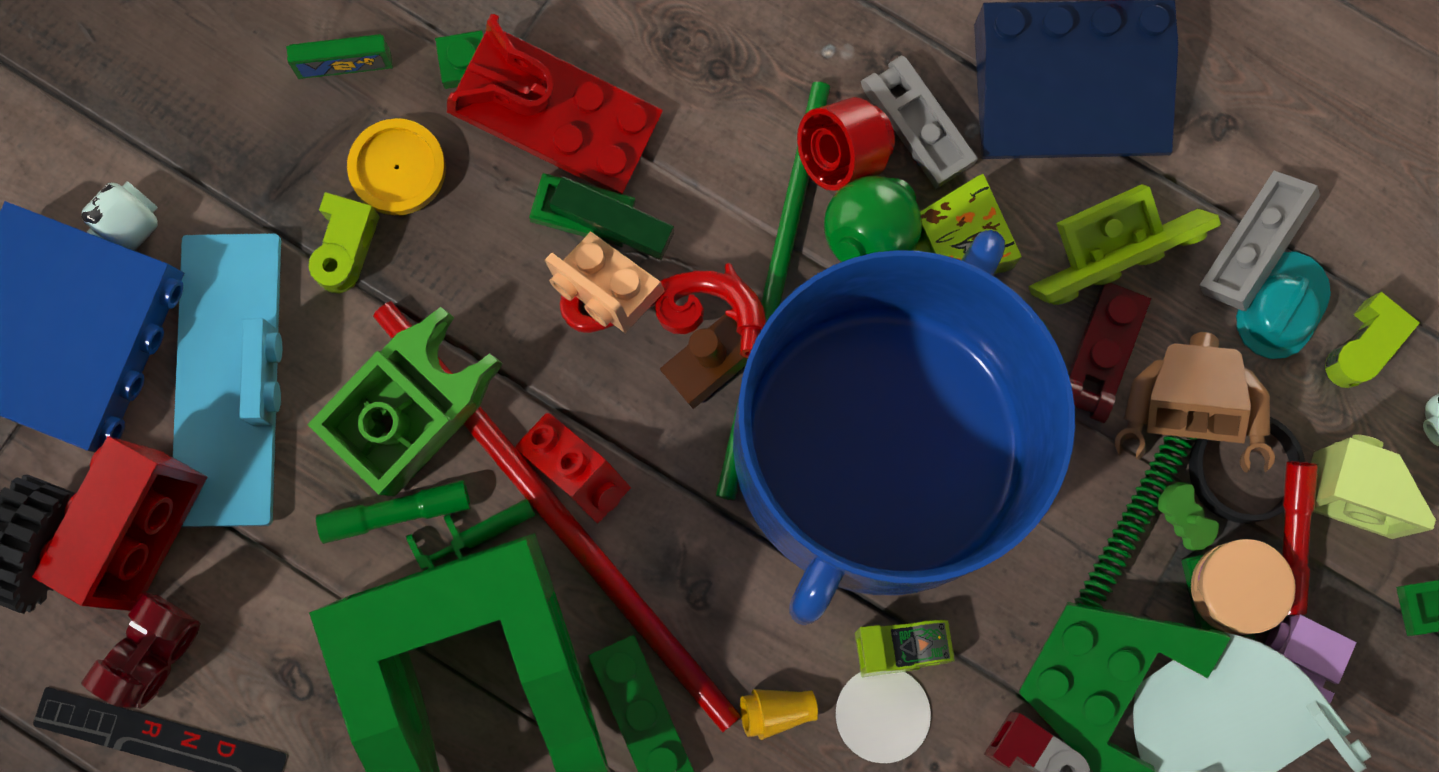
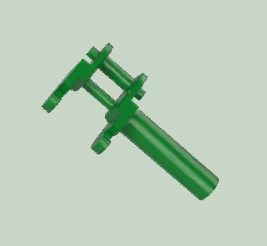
[406,499,536,570]

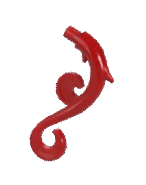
[559,263,766,358]

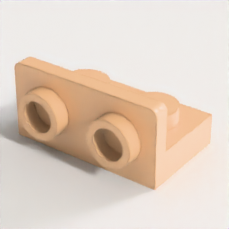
[545,231,664,333]

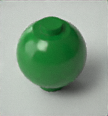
[824,176,922,262]

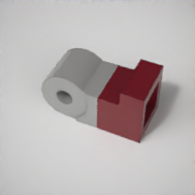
[984,712,1090,772]

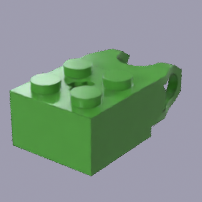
[307,307,503,497]

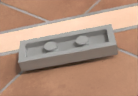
[1199,170,1320,312]

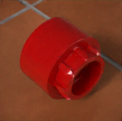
[797,97,895,191]

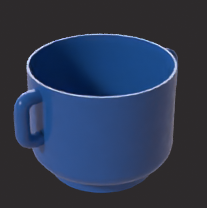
[733,230,1075,625]

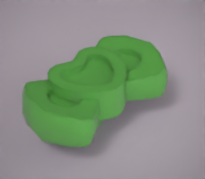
[1158,482,1219,551]

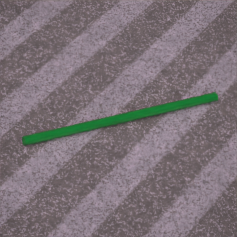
[716,82,830,501]

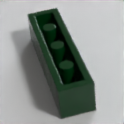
[549,176,674,260]

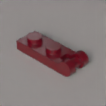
[1068,282,1152,423]

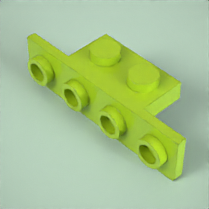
[1028,184,1221,305]

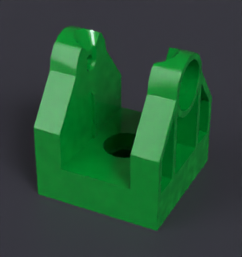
[309,533,610,772]

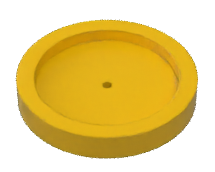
[347,118,446,215]

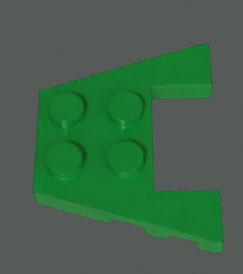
[1019,602,1231,772]

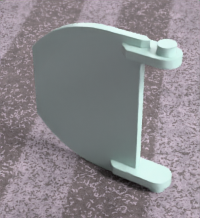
[1133,632,1371,772]

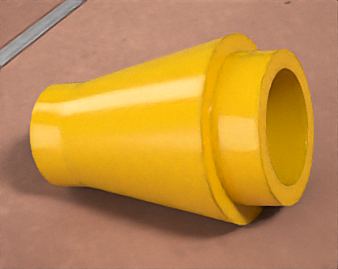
[740,689,818,740]

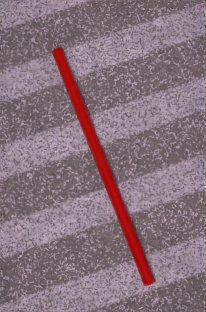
[373,301,741,733]

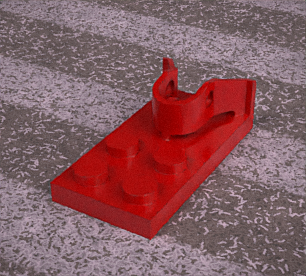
[447,14,663,194]

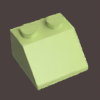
[1311,435,1436,539]

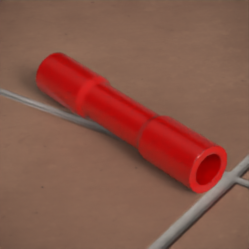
[1282,461,1318,615]

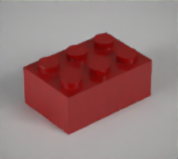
[32,436,208,611]

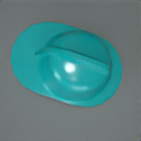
[1236,252,1331,359]

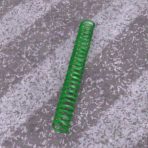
[1074,435,1197,608]

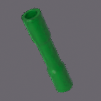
[316,480,471,544]

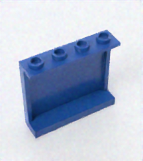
[0,201,185,452]

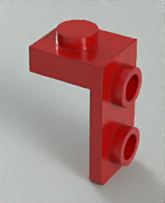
[515,413,631,524]

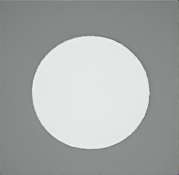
[836,672,931,763]

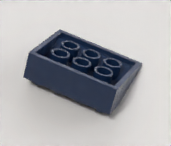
[974,0,1178,159]

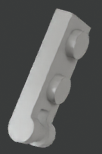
[861,55,978,189]

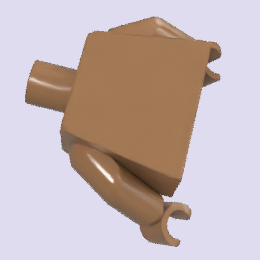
[1115,332,1275,473]

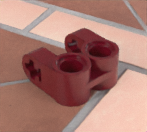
[81,593,201,709]

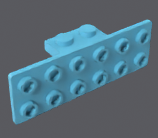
[173,233,283,527]

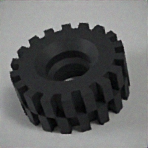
[0,475,75,614]

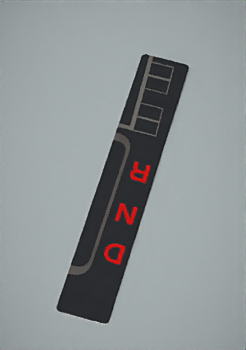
[33,687,287,772]

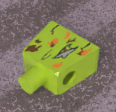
[914,174,1022,274]

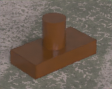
[660,308,748,409]

